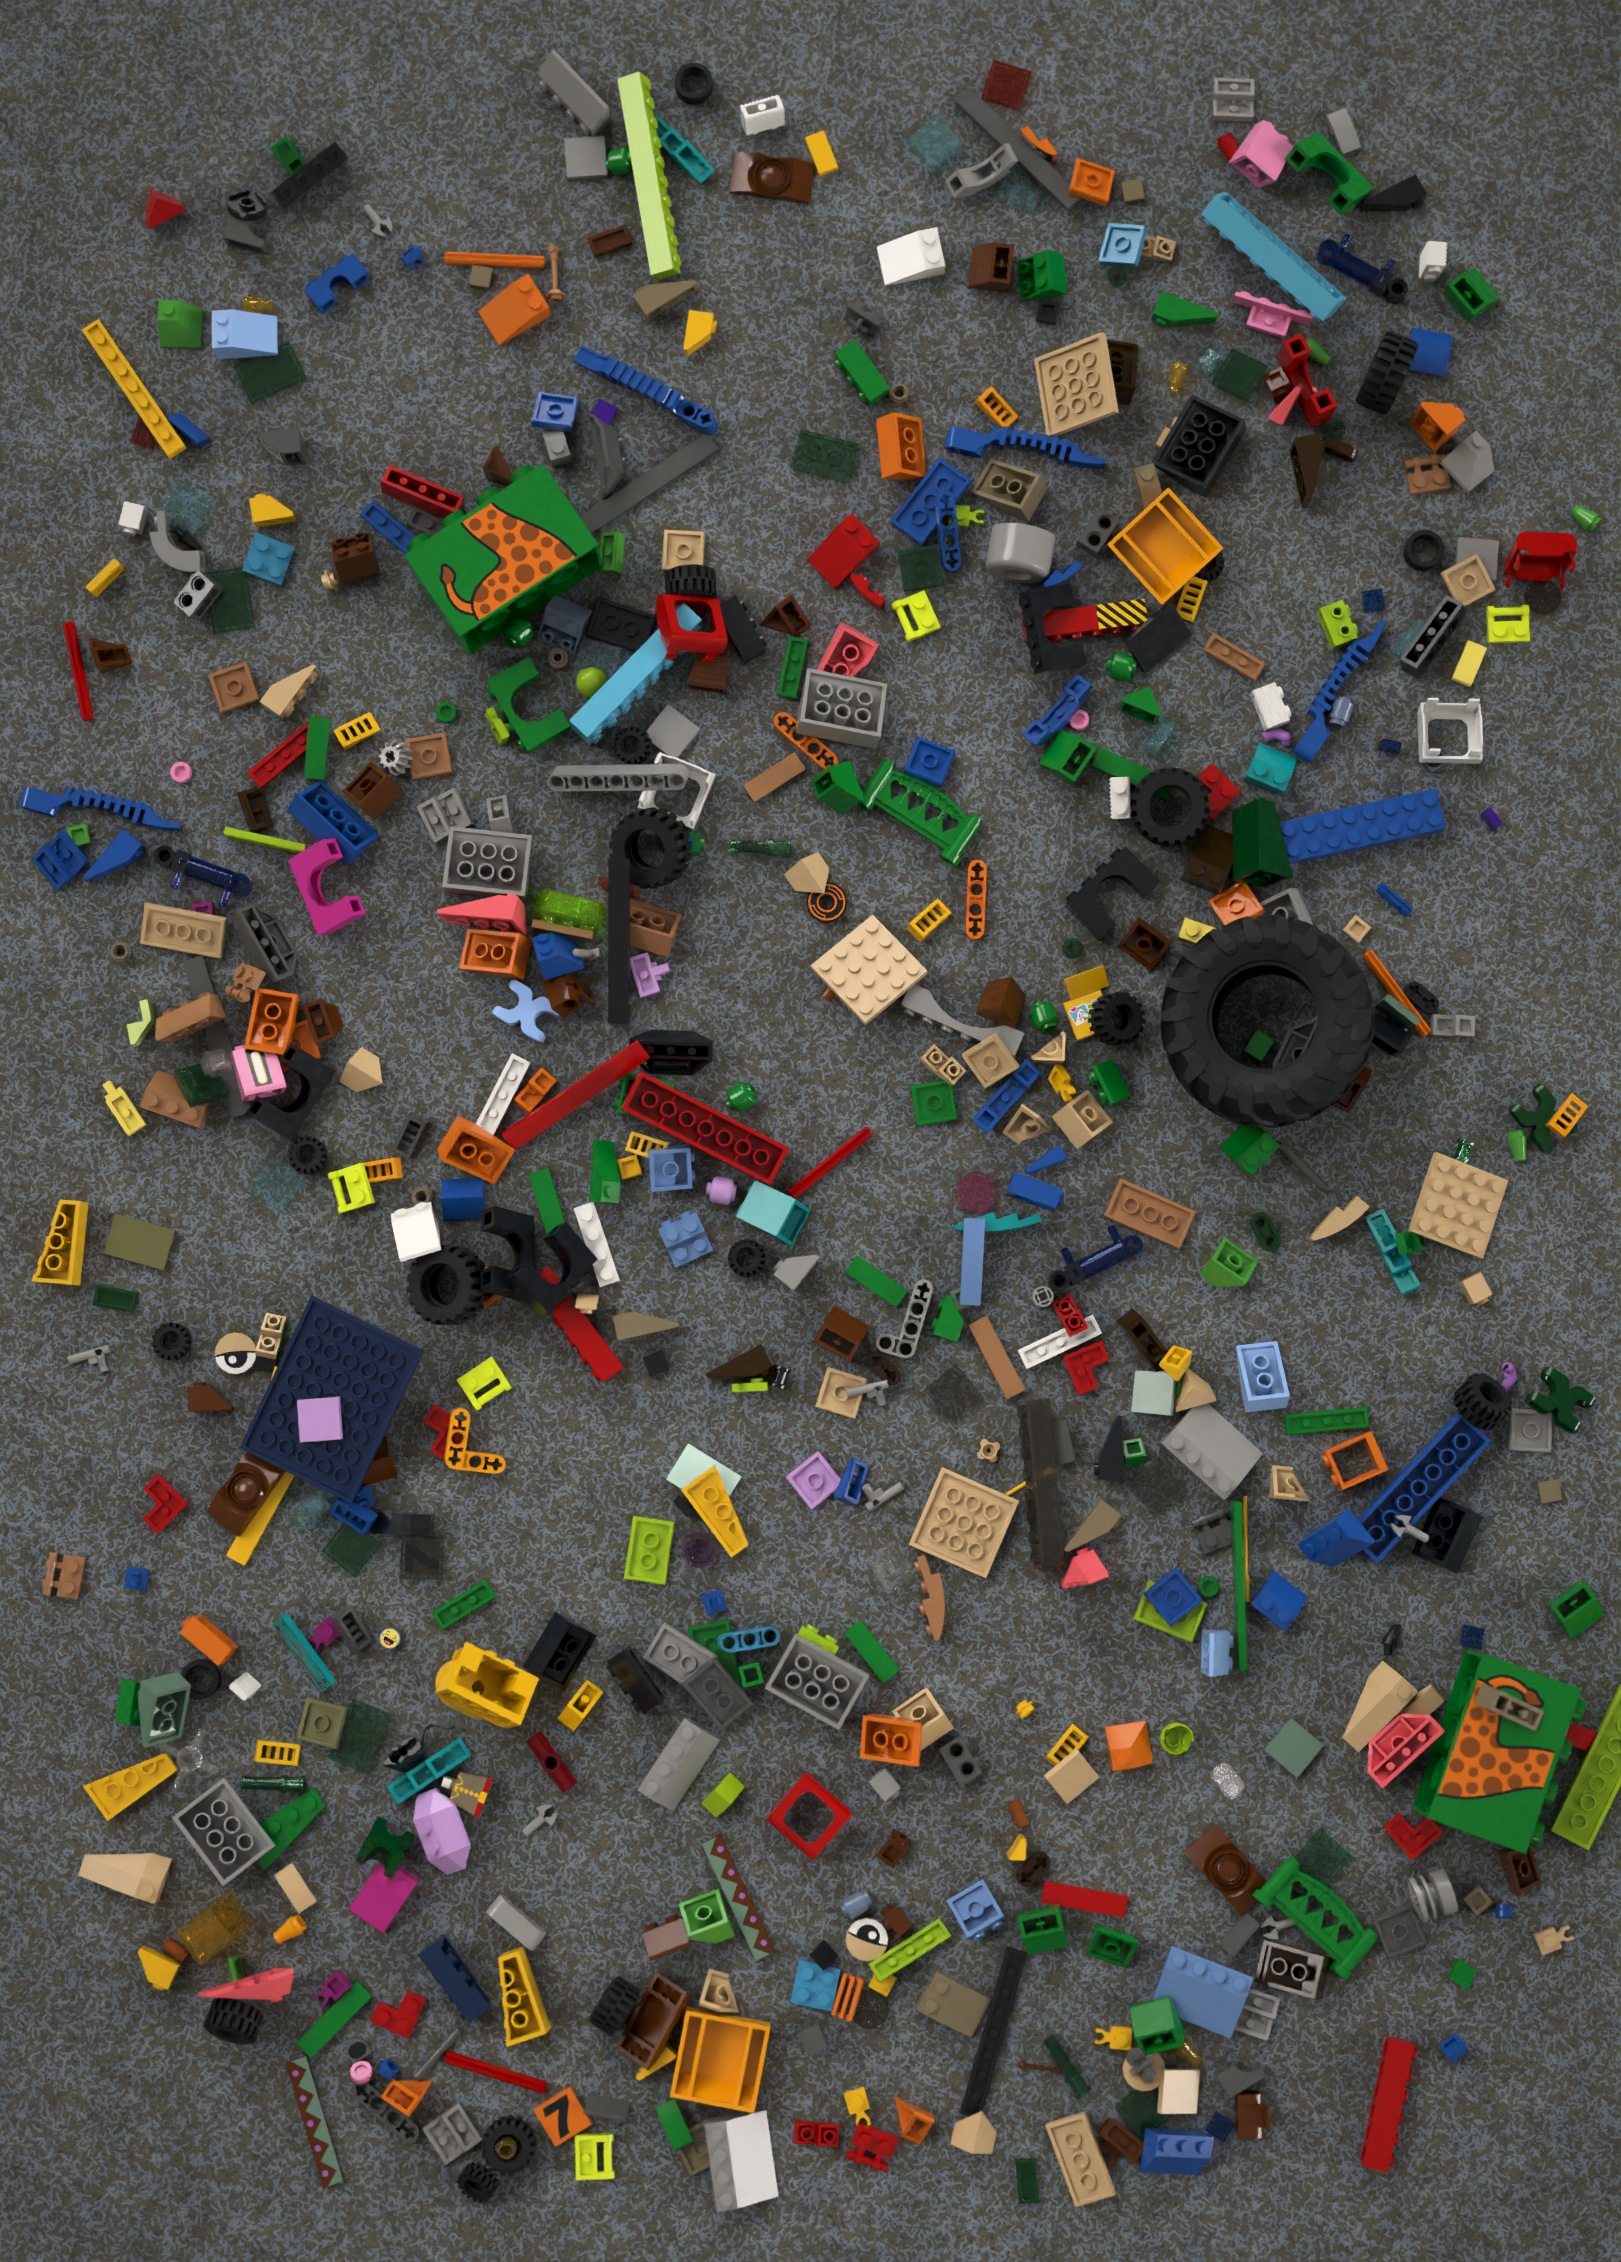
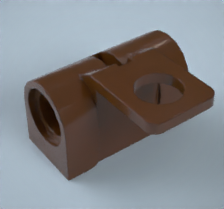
[543,973,596,1018]
[1235,2091,1270,2139]
[1097,2118,1143,2170]

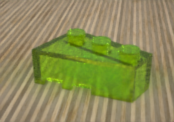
[531,889,605,931]

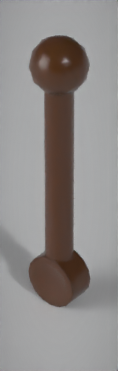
[1018,2061,1063,2075]

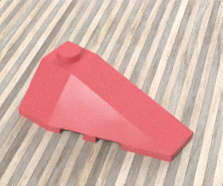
[816,622,879,677]
[436,894,527,936]
[1061,1547,1109,1589]
[198,1968,294,2003]

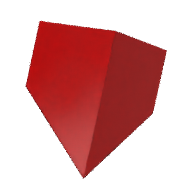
[145,188,185,229]

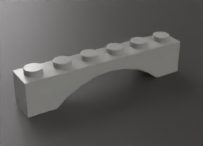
[900,984,1025,1057]

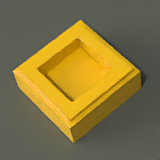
[617,1154,642,1180]

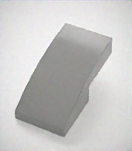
[1326,108,1361,154]
[1430,1014,1475,1037]

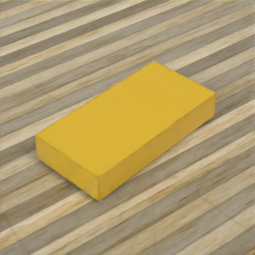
[805,131,838,176]

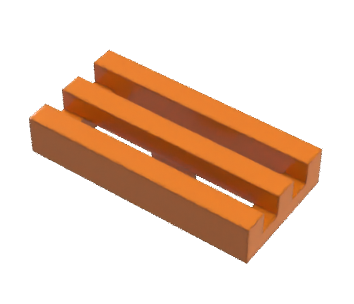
[831,1973,865,2022]

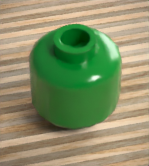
[605,147,633,177]
[503,618,533,648]
[1106,653,1137,682]
[1029,1001,1059,1033]
[726,1082,758,1113]

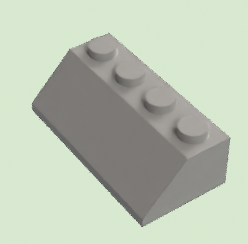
[538,50,611,136]
[637,1716,720,1811]

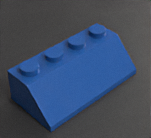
[287,780,380,866]

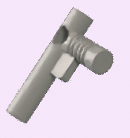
[67,1345,111,1373]
[846,1380,889,1406]
[862,1482,904,1511]

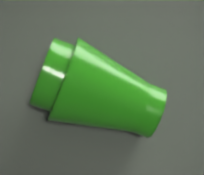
[1307,337,1332,366]
[1570,504,1602,532]
[1506,1130,1527,1161]

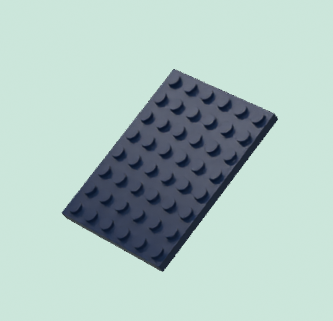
[240,1296,425,1503]

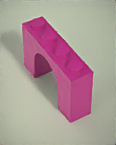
[288,838,366,936]

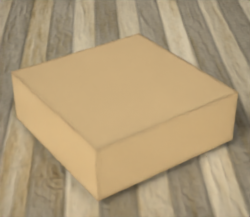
[1342,915,1372,944]

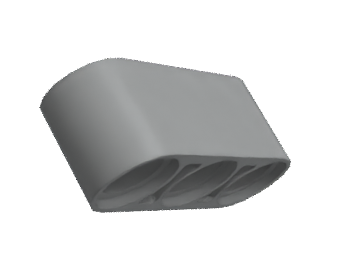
[486,1894,547,1951]

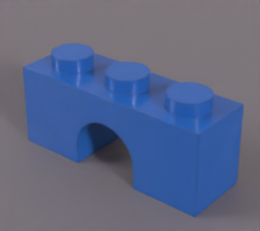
[304,253,370,314]

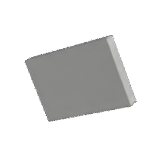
[642,1622,718,1683]

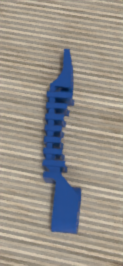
[573,345,718,435]
[944,425,1106,469]
[1292,619,1386,763]
[19,786,183,831]

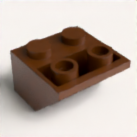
[968,242,1014,292]
[330,532,380,583]
[813,1306,870,1362]

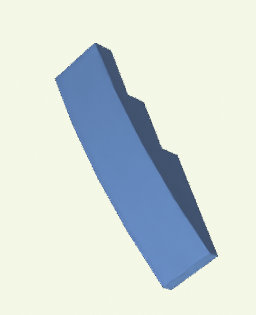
[959,1218,985,1306]

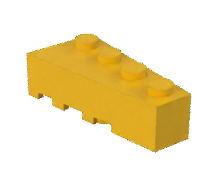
[32,1199,89,1286]
[498,1946,551,2047]

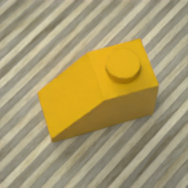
[683,310,717,356]
[249,494,296,528]
[557,1679,603,1731]
[138,1945,182,1991]

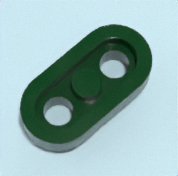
[1250,1212,1281,1252]

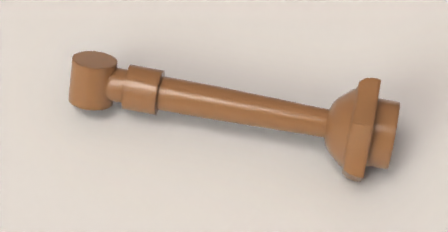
[545,244,566,303]

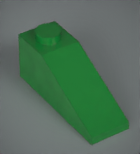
[1151,292,1218,327]
[589,1140,620,1204]

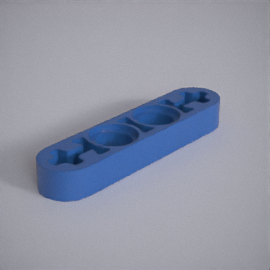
[935,490,961,571]

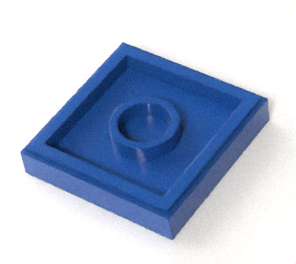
[531,392,579,432]
[903,737,956,788]
[1143,1567,1203,1627]

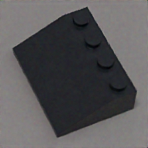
[1151,394,1246,498]

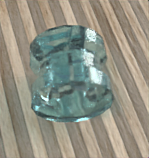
[1196,348,1222,375]

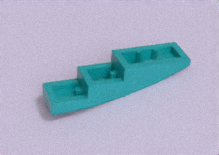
[654,114,715,184]
[1365,1209,1421,1296]
[954,1212,1041,1232]
[386,1738,471,1805]

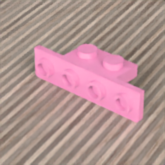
[1232,291,1313,339]

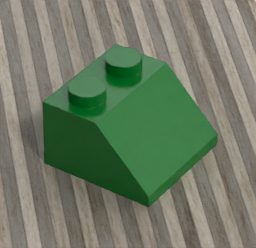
[1219,1125,1280,1177]

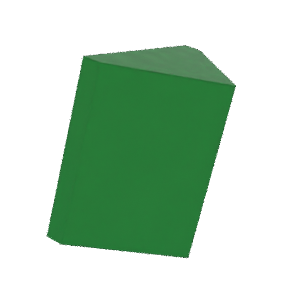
[1117,686,1161,725]
[1086,1922,1139,1968]

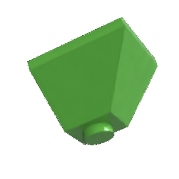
[157,300,203,349]
[1200,1237,1258,1287]
[679,1889,735,1944]

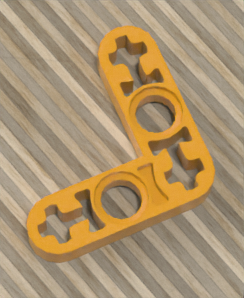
[444,1407,506,1474]

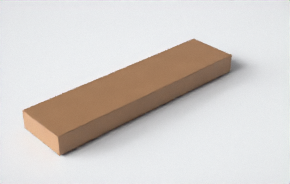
[968,1316,1025,1400]

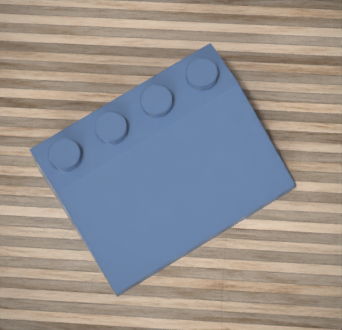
[1152,1946,1253,2038]

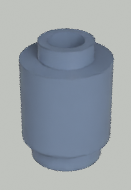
[1328,696,1354,729]
[840,1890,873,1919]

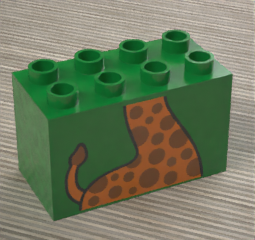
[404,464,603,656]
[1412,1648,1586,1854]

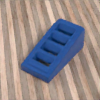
[1024,1145,1068,1174]
[834,1458,869,1505]
[330,1497,378,1536]

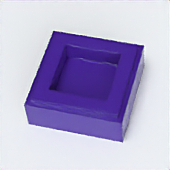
[591,398,618,425]
[1480,807,1502,831]

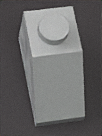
[541,428,572,467]
[486,795,514,833]

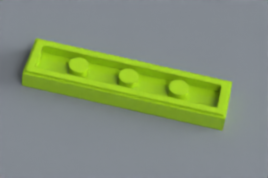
[224,827,308,854]
[868,1918,951,1983]

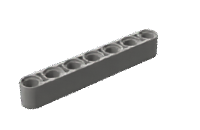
[548,764,690,792]

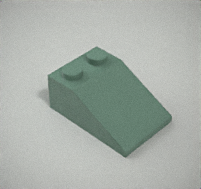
[138,1672,191,1747]

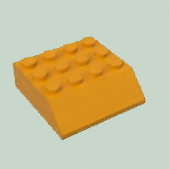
[1107,487,1224,605]
[670,2006,771,2113]

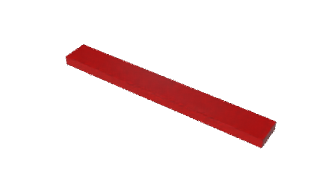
[502,1040,650,1150]

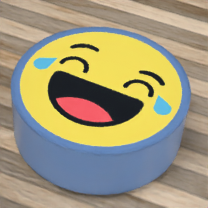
[379,1627,401,1649]

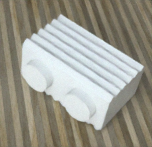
[740,95,785,135]
[1419,241,1448,282]
[1250,682,1291,732]
[1109,777,1131,820]

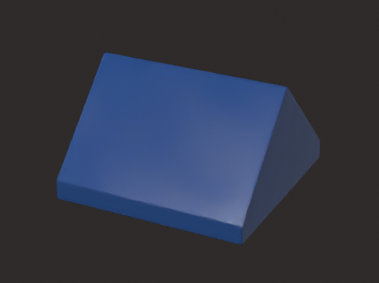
[441,1178,485,1221]

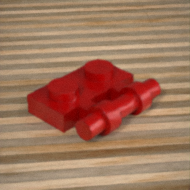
[846,2122,899,2172]

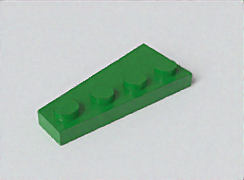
[257,1787,326,1871]

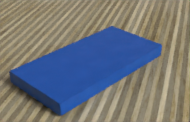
[890,457,972,547]

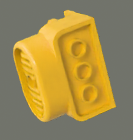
[435,1642,539,1728]

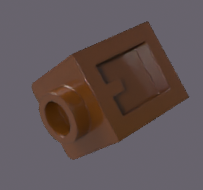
[1263,367,1292,404]
[876,1829,911,1868]

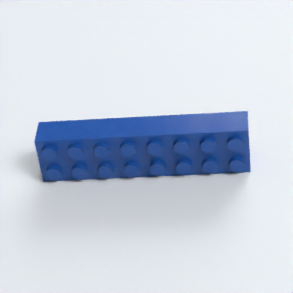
[1280,788,1446,865]
[1357,1412,1491,1564]

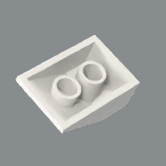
[877,227,945,286]
[391,1202,441,1262]

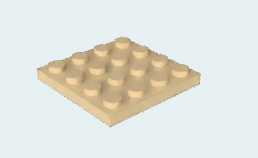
[1034,332,1119,438]
[810,915,928,1025]
[1408,1152,1508,1259]
[909,1467,1019,1578]

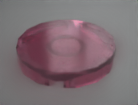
[955,1172,997,1214]

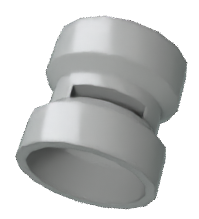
[1031,1286,1054,1308]

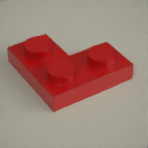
[1197,763,1241,821]
[1063,1341,1109,1395]
[423,1404,470,1460]
[143,1474,189,1534]
[1383,1813,1444,1860]
[370,1990,427,2039]

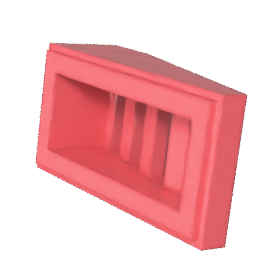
[1268,384,1303,425]

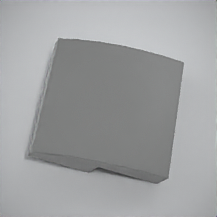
[1213,78,1255,122]
[417,788,474,843]
[1234,1988,1280,2042]
[421,2103,482,2165]

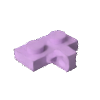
[630,952,671,998]

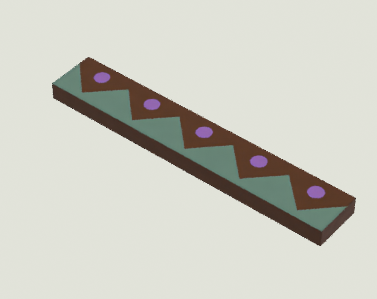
[702,1834,775,1961]
[286,2055,344,2188]

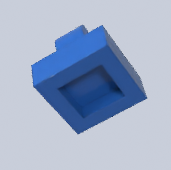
[398,245,425,271]
[354,1484,377,1508]
[124,1566,149,1591]
[701,1589,728,1616]
[1438,2033,1468,2063]

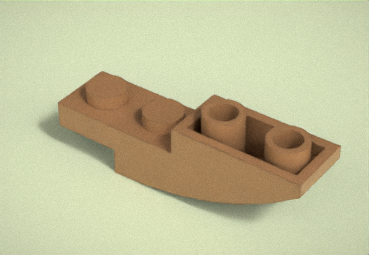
[914,1554,945,1641]

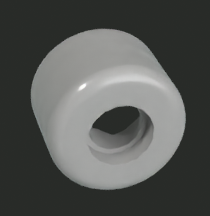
[986,523,1056,584]

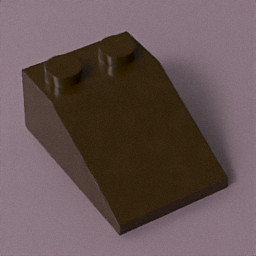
[1107,339,1138,405]
[1289,433,1325,508]
[1180,824,1233,895]
[1254,1940,1331,1999]

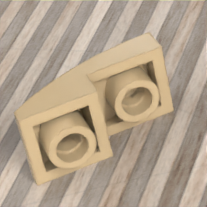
[1141,235,1176,262]
[919,1044,966,1086]
[575,1293,599,1314]
[255,1313,287,1360]
[1398,1684,1444,1715]
[274,1863,317,1913]

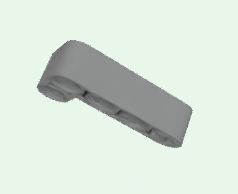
[876,1279,933,1359]

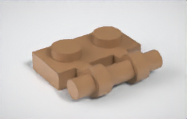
[1404,454,1451,496]
[225,962,266,1002]
[42,1552,86,1599]

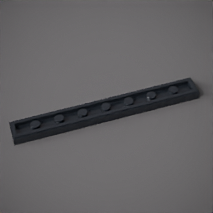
[608,858,630,1024]
[959,1946,1027,2117]

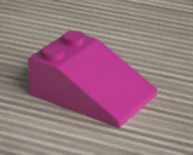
[349,1862,420,1933]

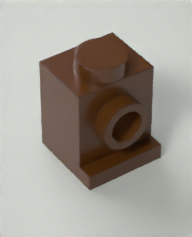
[880,1903,912,1940]

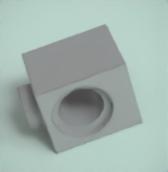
[868,1766,901,1802]

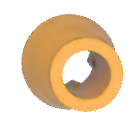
[273,1915,306,1944]

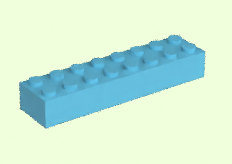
[1201,192,1347,321]
[569,603,703,746]

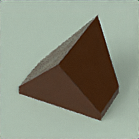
[483,446,513,487]
[760,594,810,637]
[89,637,132,674]

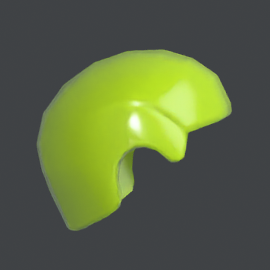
[576,667,607,698]
[1160,1722,1194,1755]

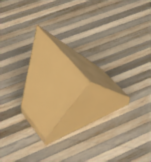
[784,852,830,893]
[1030,1031,1066,1065]
[339,1047,383,1093]
[1002,1104,1053,1144]
[1174,1368,1216,1412]
[1269,1465,1310,1502]
[699,1968,739,2013]
[950,2111,997,2154]

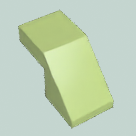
[127,999,155,1047]

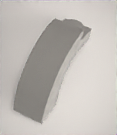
[945,143,1018,198]
[150,510,206,573]

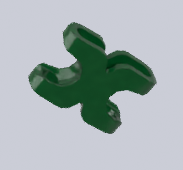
[1509,1084,1578,1154]
[1525,1367,1596,1434]
[355,1816,415,1879]

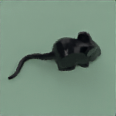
[384,1723,455,1772]

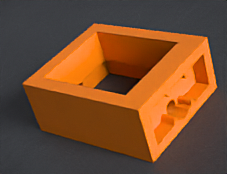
[1322,1431,1389,1490]
[180,1614,239,1666]

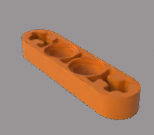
[774,712,838,770]
[965,860,987,940]

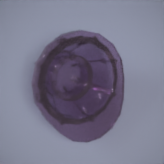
[682,1532,717,1569]

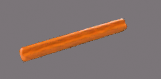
[444,252,545,268]
[1363,950,1431,1037]

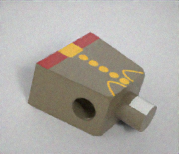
[441,1770,495,1818]

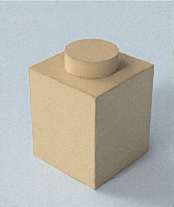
[1458,1272,1492,1306]

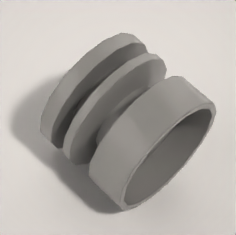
[1407,1868,1458,1922]

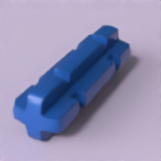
[1376,883,1412,916]

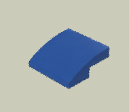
[1409,327,1453,376]
[1037,560,1083,588]
[32,830,90,890]

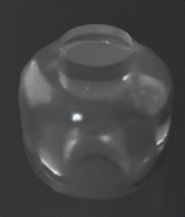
[200,1047,233,1078]

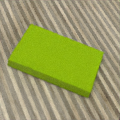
[624,1516,675,1585]
[1133,1580,1208,1643]

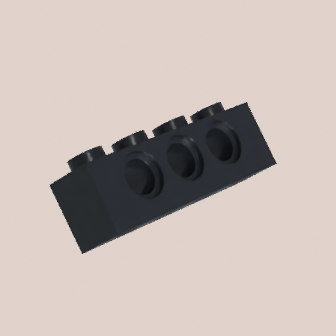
[270,141,348,209]
[1400,595,1465,679]

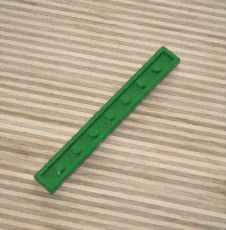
[1230,1499,1248,1671]

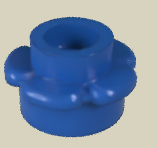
[1493,1904,1514,1919]
[379,2059,399,2079]

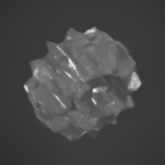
[1210,1762,1245,1799]

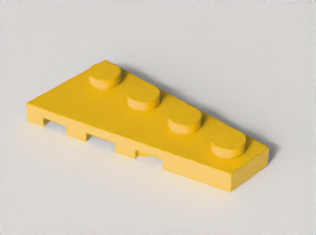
[681,1464,749,1558]
[83,1752,179,1821]

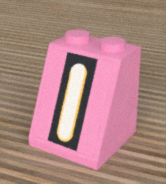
[231,1045,286,1103]

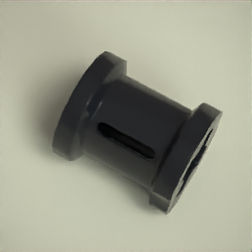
[768,1365,791,1390]

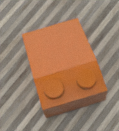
[478,274,551,346]
[459,929,532,980]
[244,988,301,1055]
[437,1115,515,1185]
[860,1713,923,1767]

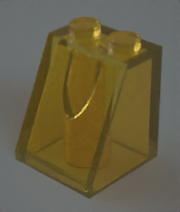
[175,1890,254,1966]

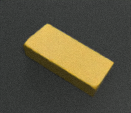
[85,559,124,597]
[1064,965,1110,1000]
[1159,1346,1192,1381]
[1006,1834,1026,1861]

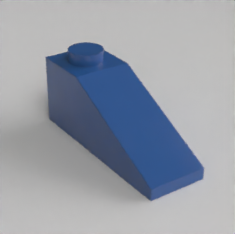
[83,829,146,883]

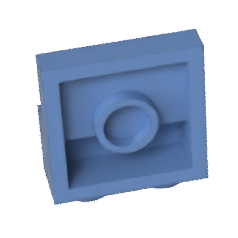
[648,1145,696,1192]
[658,1210,713,1268]
[946,1879,1006,1941]

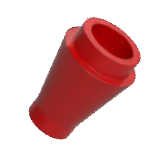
[1217,132,1238,165]

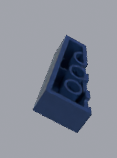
[418,1934,492,2023]

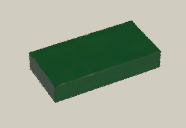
[92,1284,138,1313]
[1015,2157,1040,2204]

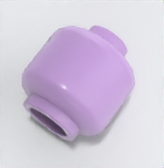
[706,1176,737,1205]

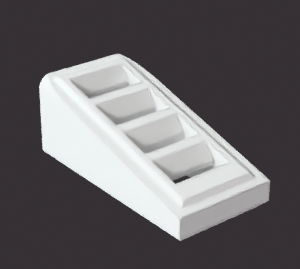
[229,1672,261,1701]

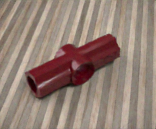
[526,1731,578,1793]

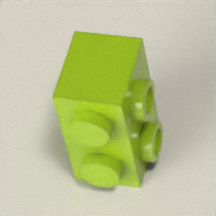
[1317,600,1359,650]
[797,1624,839,1655]

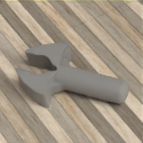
[363,204,393,239]
[572,948,602,960]
[1390,1515,1429,1543]
[522,1804,558,1836]
[1260,1915,1296,1939]

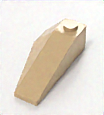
[1342,1661,1418,1752]
[78,1853,172,1904]

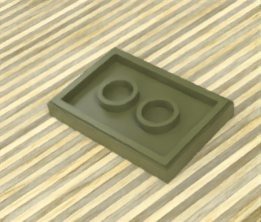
[103,1214,176,1271]

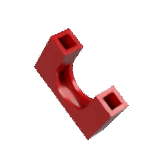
[1276,333,1337,429]

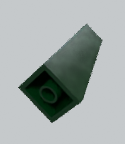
[1232,797,1292,888]

